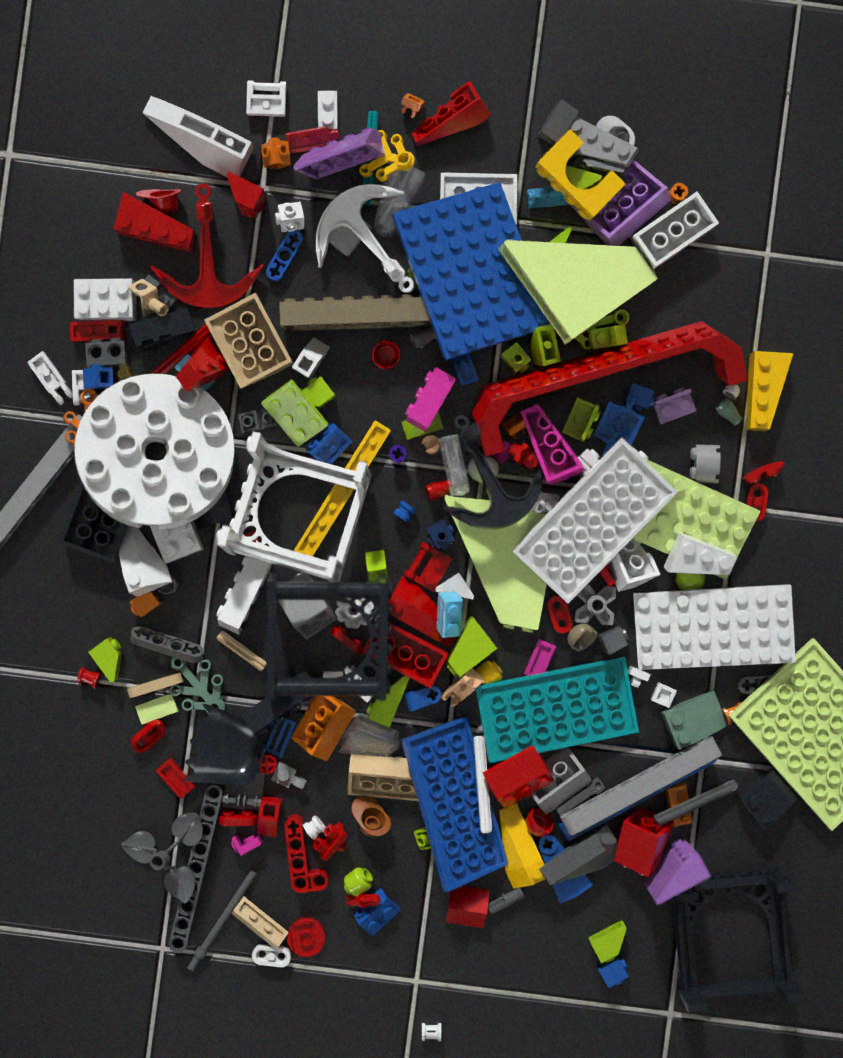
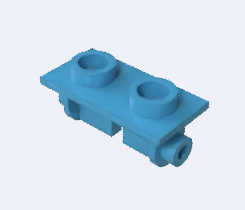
[527,187,567,209]

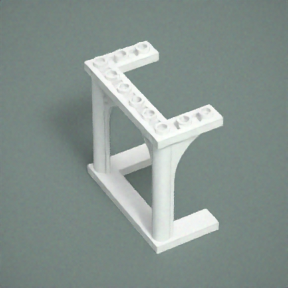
[216,432,372,582]

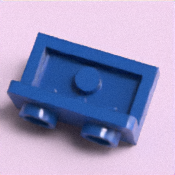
[353,888,401,936]

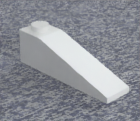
[608,538,660,592]

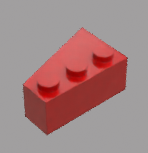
[175,336,230,392]

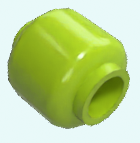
[344,867,373,897]

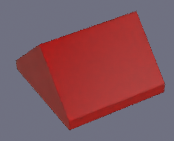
[445,885,489,928]

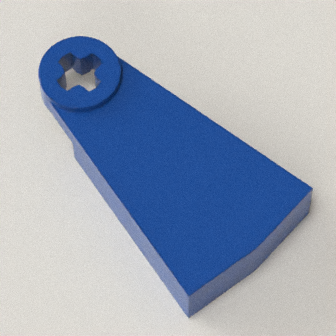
[538,834,593,904]

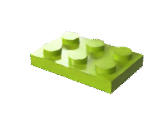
[261,380,328,447]

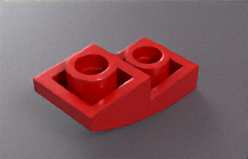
[741,461,784,484]

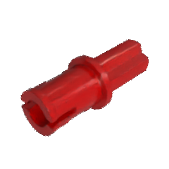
[346,893,381,908]

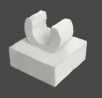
[628,666,651,688]

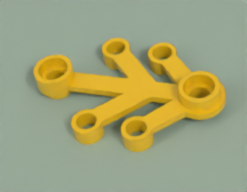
[359,130,415,182]

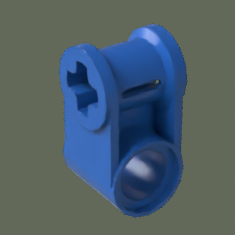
[404,684,441,711]

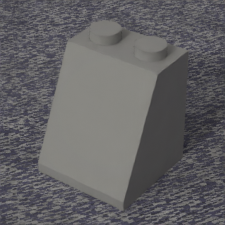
[278,573,338,640]

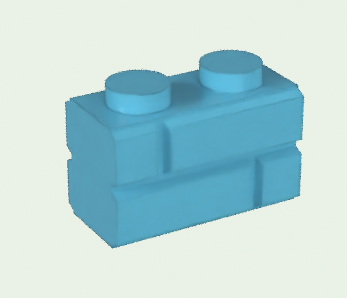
[436,592,463,638]

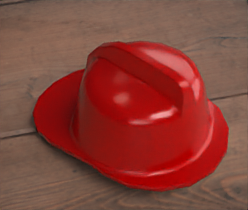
[136,189,182,213]

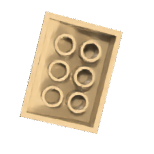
[204,293,294,389]

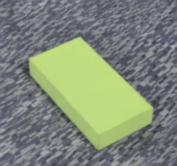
[135,694,179,724]

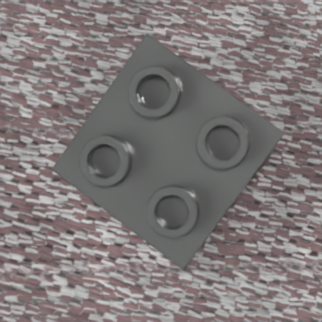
[222,772,265,811]

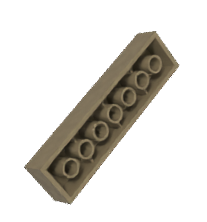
[279,295,432,331]

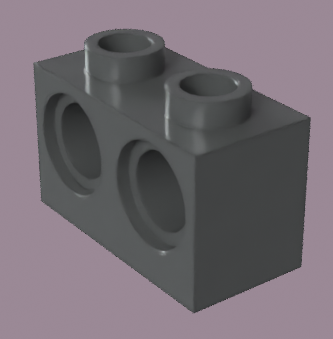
[85,338,129,368]

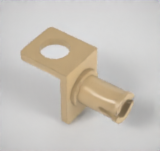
[128,279,168,317]

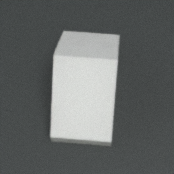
[435,572,474,599]

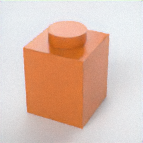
[130,590,163,617]

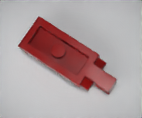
[285,127,340,154]

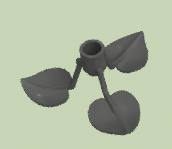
[121,813,203,903]

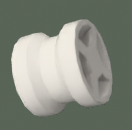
[303,815,326,840]

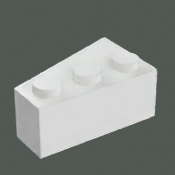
[664,532,737,575]

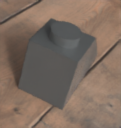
[597,626,629,655]

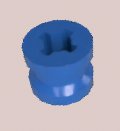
[393,500,417,523]

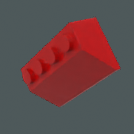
[362,621,448,688]

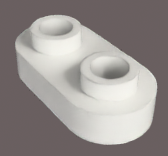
[252,944,291,967]

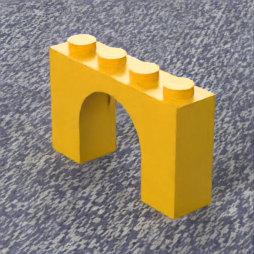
[535,129,625,221]

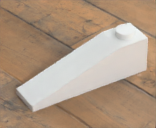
[118,525,172,597]

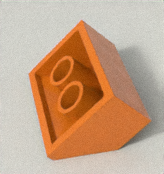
[291,696,356,761]

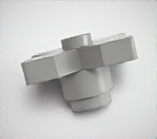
[574,585,616,625]

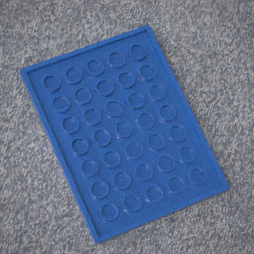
[392,182,551,361]

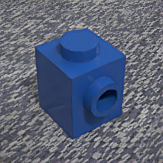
[83,364,113,390]
[623,383,655,412]
[597,956,629,988]

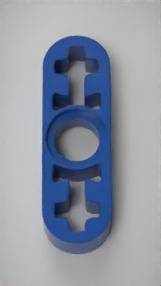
[266,230,303,282]

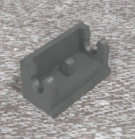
[537,100,579,145]

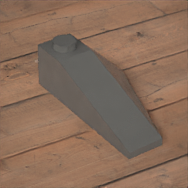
[539,825,618,885]

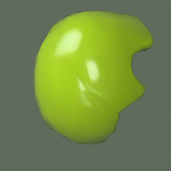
[675,573,705,590]

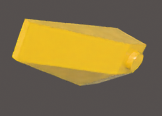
[499,802,545,889]

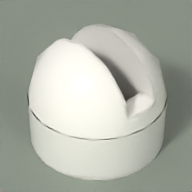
[723,384,740,400]

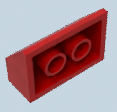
[482,745,555,808]

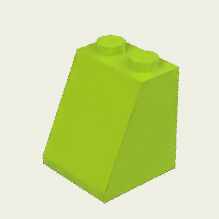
[447,616,497,677]

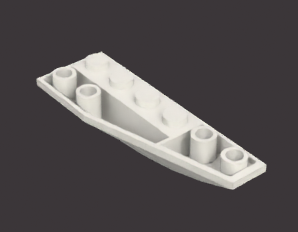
[143,96,254,177]

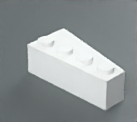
[216,556,273,635]

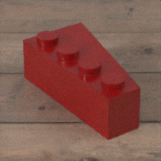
[114,192,197,253]

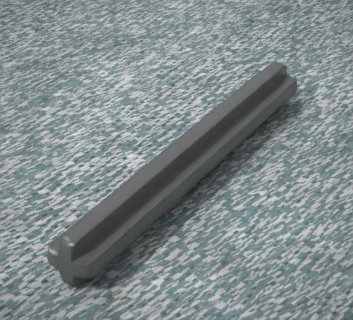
[653,780,738,826]

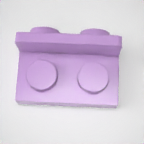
[653,387,696,425]

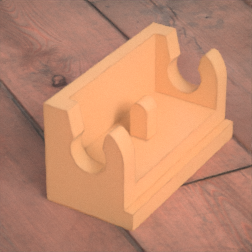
[441,668,485,707]

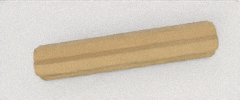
[217,631,267,671]

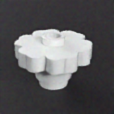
[335,598,374,629]

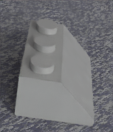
[531,747,593,815]

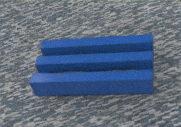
[264,718,297,758]

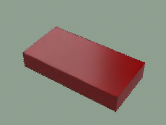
[156,758,196,799]

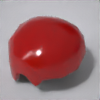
[372,340,401,370]
[525,807,554,837]

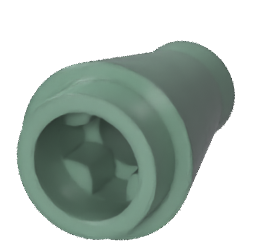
[715,397,743,426]

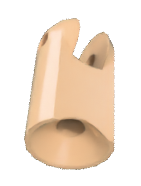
[422,435,440,455]

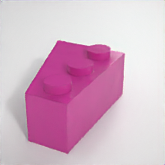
[405,367,456,432]

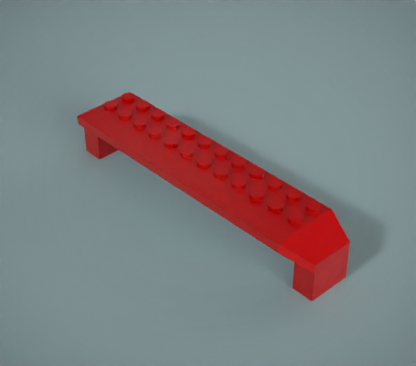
[472,321,748,456]

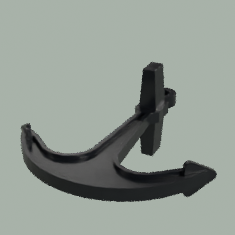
[443,415,543,529]

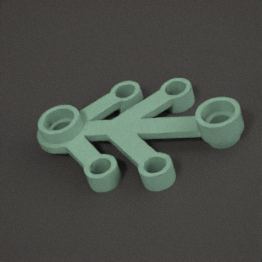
[169,657,225,714]

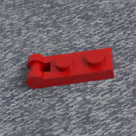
[70,320,126,342]

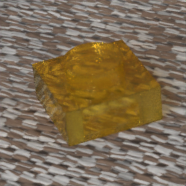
[117,363,133,381]

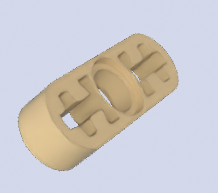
[127,672,183,698]

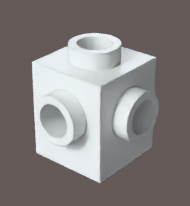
[275,202,304,232]

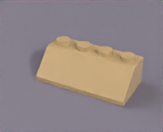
[347,753,418,801]

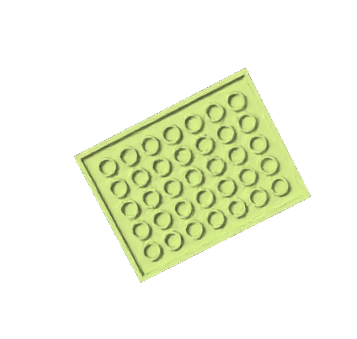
[729,638,843,831]

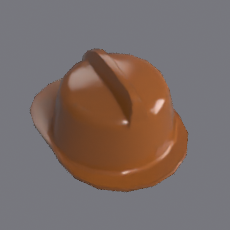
[351,795,391,837]

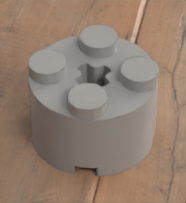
[689,445,720,484]

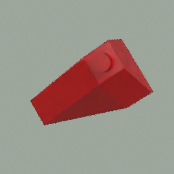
[412,81,491,146]
[388,576,455,647]

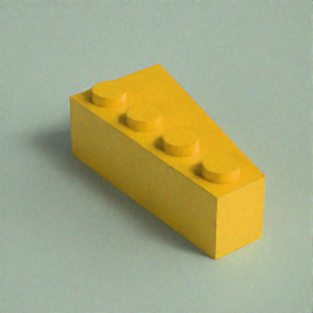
[745,351,793,431]

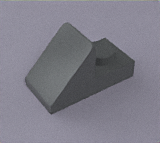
[137,275,178,311]

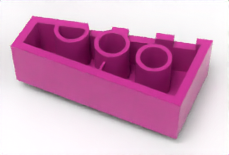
[520,404,588,485]

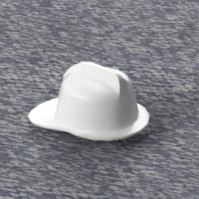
[596,116,635,146]

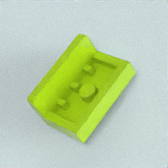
[561,397,601,442]

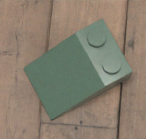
[660,690,728,750]

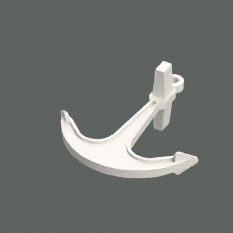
[316,184,415,293]

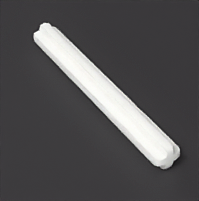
[473,736,492,833]

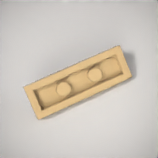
[231,897,288,949]

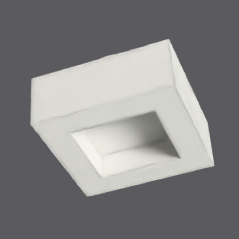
[650,682,677,708]

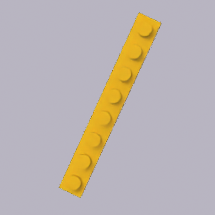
[294,420,391,557]

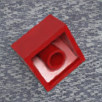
[227,171,267,218]

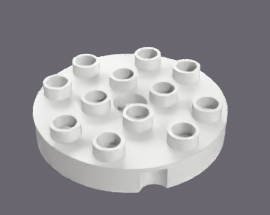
[75,374,234,530]

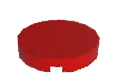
[287,918,325,957]

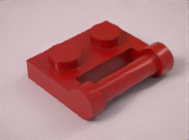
[404,542,452,592]

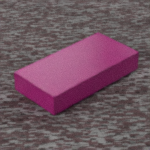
[524,639,556,675]

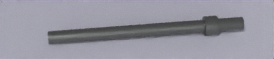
[187,870,257,971]

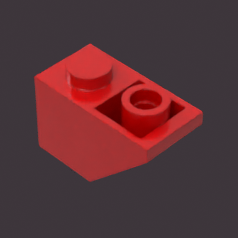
[257,796,282,837]

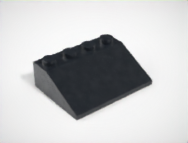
[59,482,128,563]

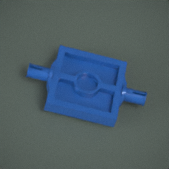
[593,395,645,455]

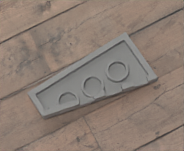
[566,117,639,167]

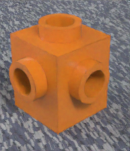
[261,138,291,169]

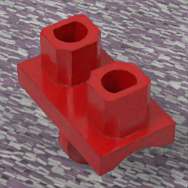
[508,442,540,469]
[313,822,348,861]

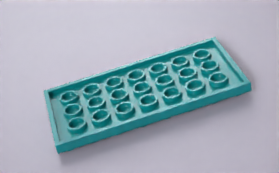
[475,656,639,763]

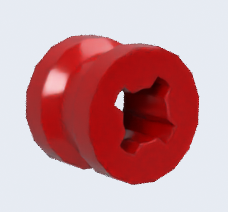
[258,753,278,774]

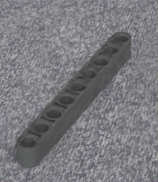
[169,783,225,953]

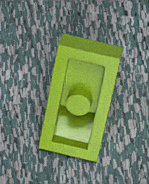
[588,324,628,349]
[401,412,444,440]
[365,550,388,581]

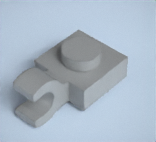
[271,761,307,789]

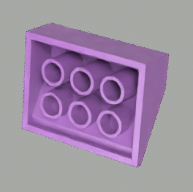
[294,128,385,179]
[572,159,671,246]
[643,839,711,905]

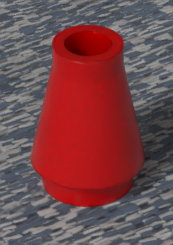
[425,479,455,501]

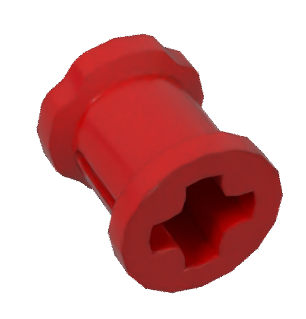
[77,667,101,689]

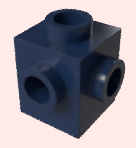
[427,520,456,550]

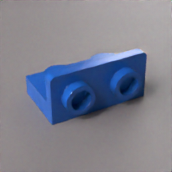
[306,422,353,464]

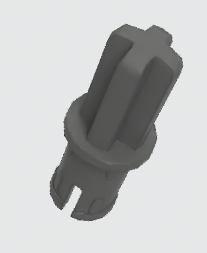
[488,887,525,914]

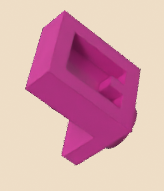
[231,834,263,855]

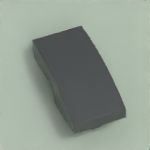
[238,409,280,433]

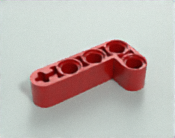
[285,814,329,893]

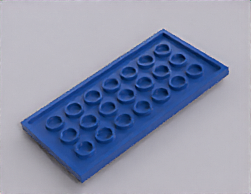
[401,716,508,892]

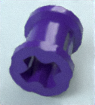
[389,445,407,463]

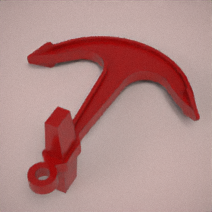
[151,183,264,308]

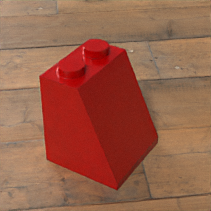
[614,807,674,877]

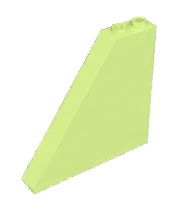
[498,240,658,344]
[444,495,547,633]

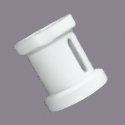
[422,1023,441,1041]

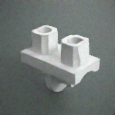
[530,490,560,513]

